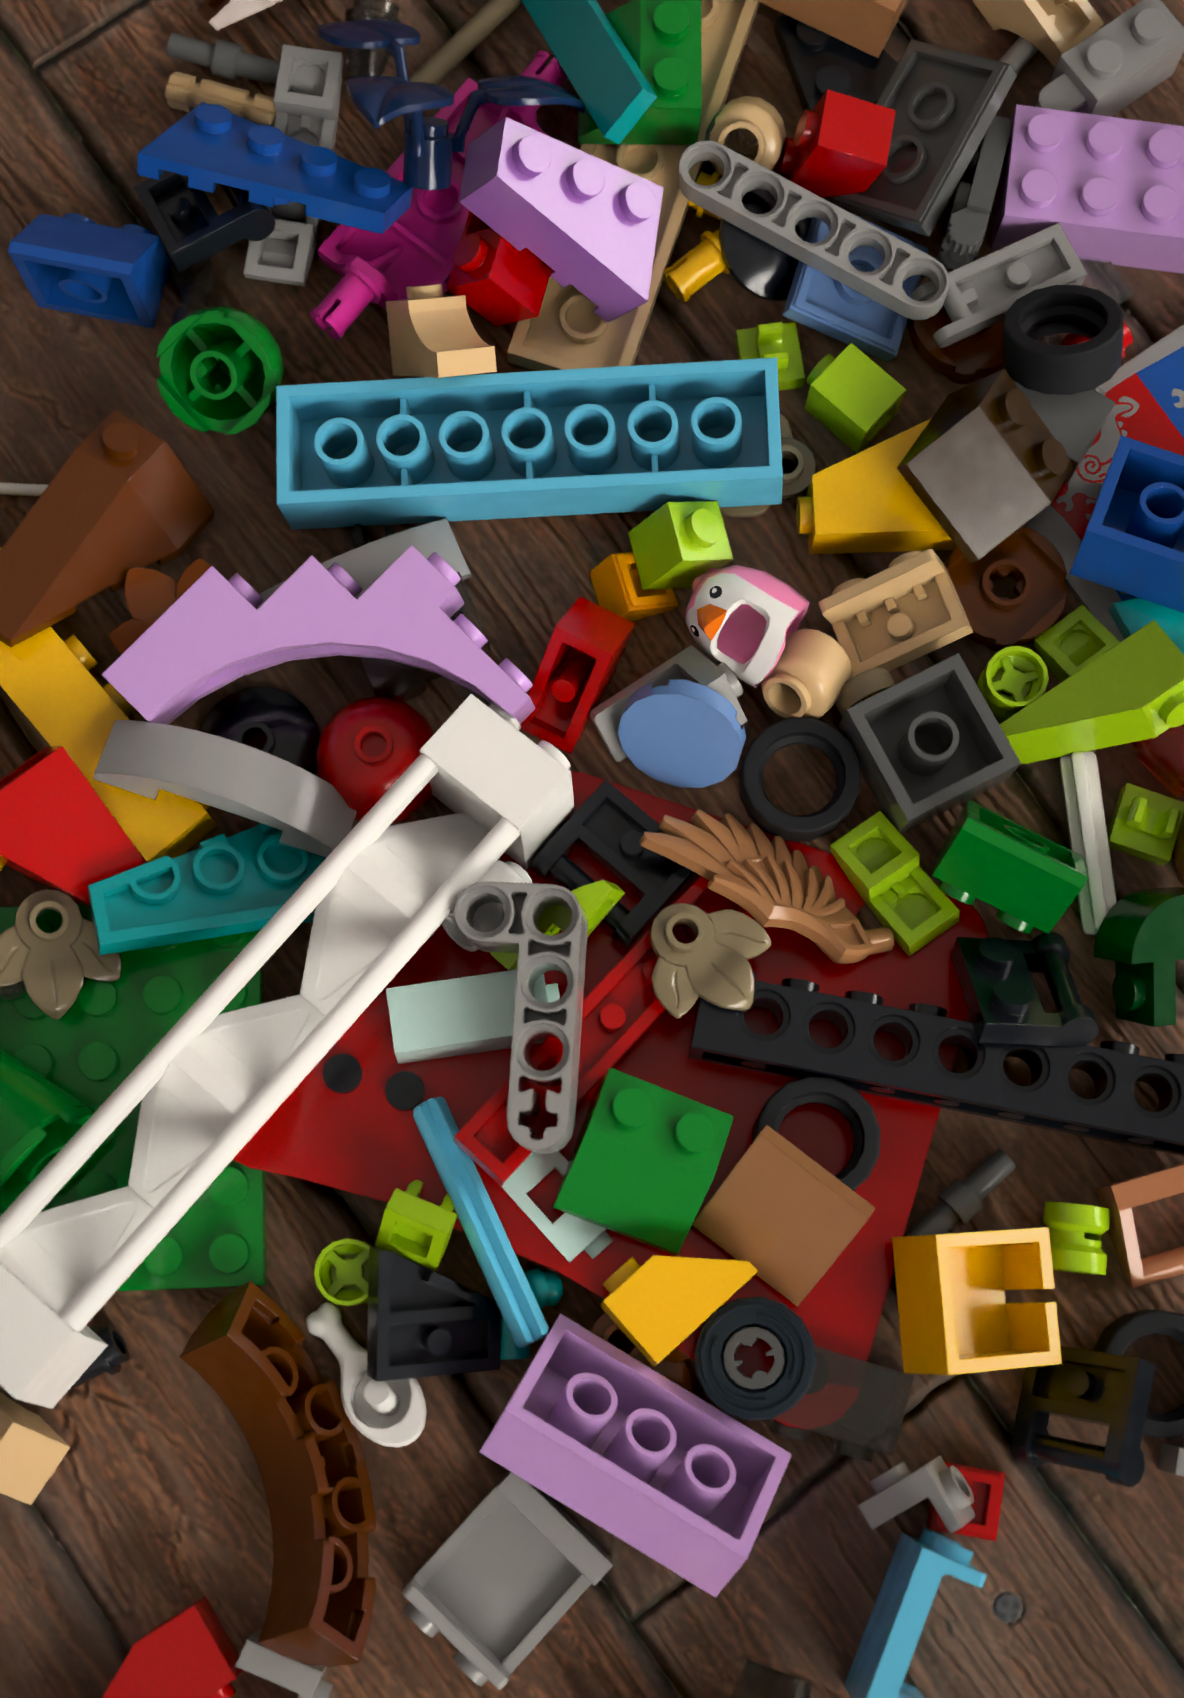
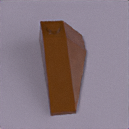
[0,410,214,647]

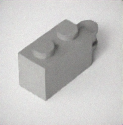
[1035,0,1184,117]

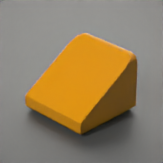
[590,552,679,622]

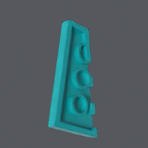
[88,822,326,955]

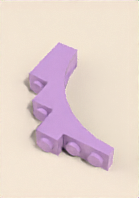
[102,545,536,725]

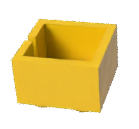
[892,1227,1062,1375]

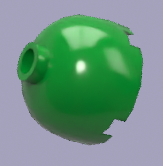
[156,306,284,435]

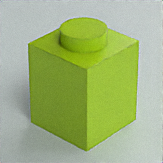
[804,343,906,454]
[628,501,733,590]

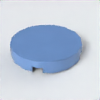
[618,679,746,788]

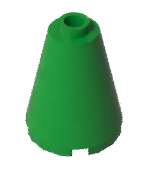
[0,1050,99,1214]

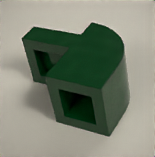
[1094,887,1184,1027]

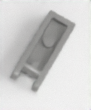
[911,223,1087,348]

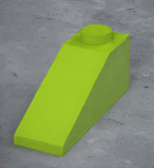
[999,620,1184,765]

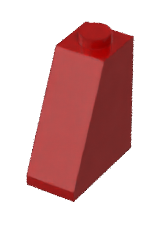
[0,746,146,908]

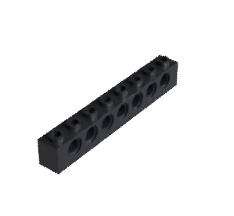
[688,971,1184,1156]

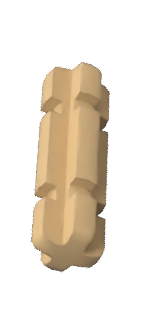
[165,72,277,127]

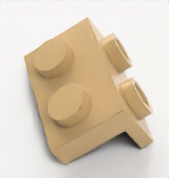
[818,549,973,677]

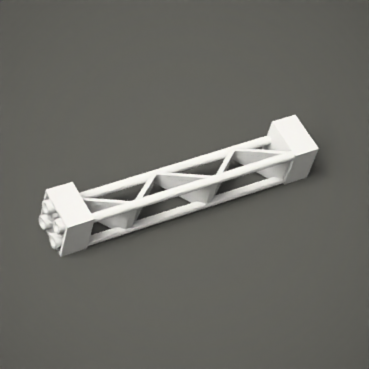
[0,694,575,1409]

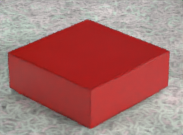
[927,1461,1005,1541]

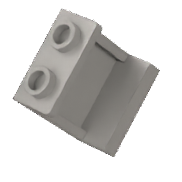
[401,1471,613,1690]

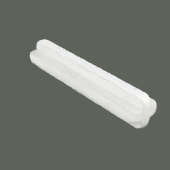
[1059,751,1117,936]

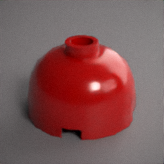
[316,696,435,823]

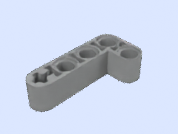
[454,881,588,1154]

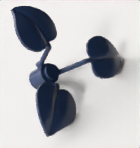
[317,19,585,190]

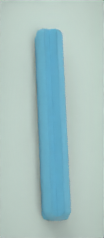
[413,1097,549,1347]

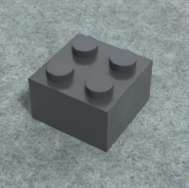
[838,653,1021,834]

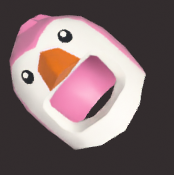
[685,565,810,688]

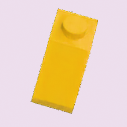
[600,1255,758,1367]

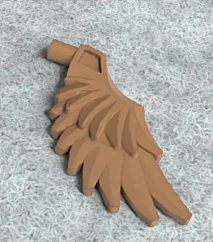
[639,809,894,964]

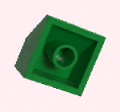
[578,0,702,145]
[932,799,1088,934]
[552,1067,734,1256]

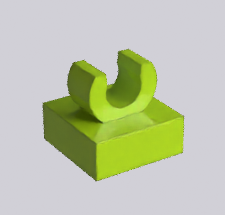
[734,321,805,391]
[1108,783,1184,866]
[375,1179,457,1271]

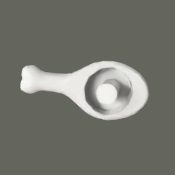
[305,1302,427,1448]

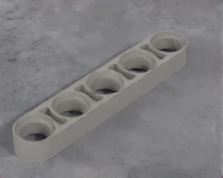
[679,140,950,320]

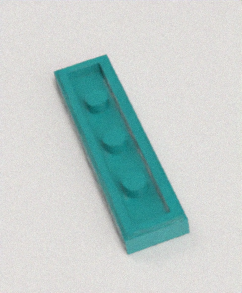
[521,0,657,145]

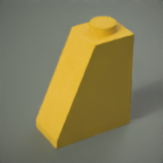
[796,418,956,554]

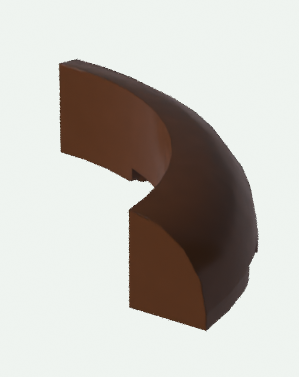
[180,1281,376,1667]

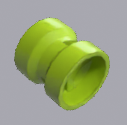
[976,646,1049,722]
[1043,1202,1111,1276]
[314,1238,372,1306]

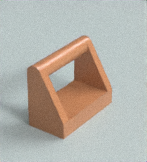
[1095,1163,1184,1289]

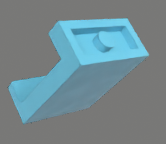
[844,1528,987,1698]

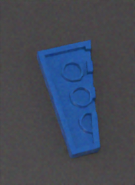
[137,102,413,234]

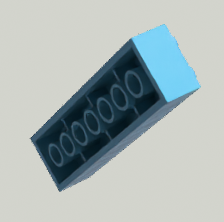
[276,358,783,530]

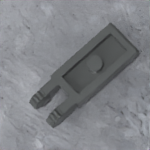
[938,115,1013,273]

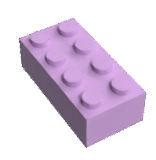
[991,104,1184,274]
[480,1313,792,1598]

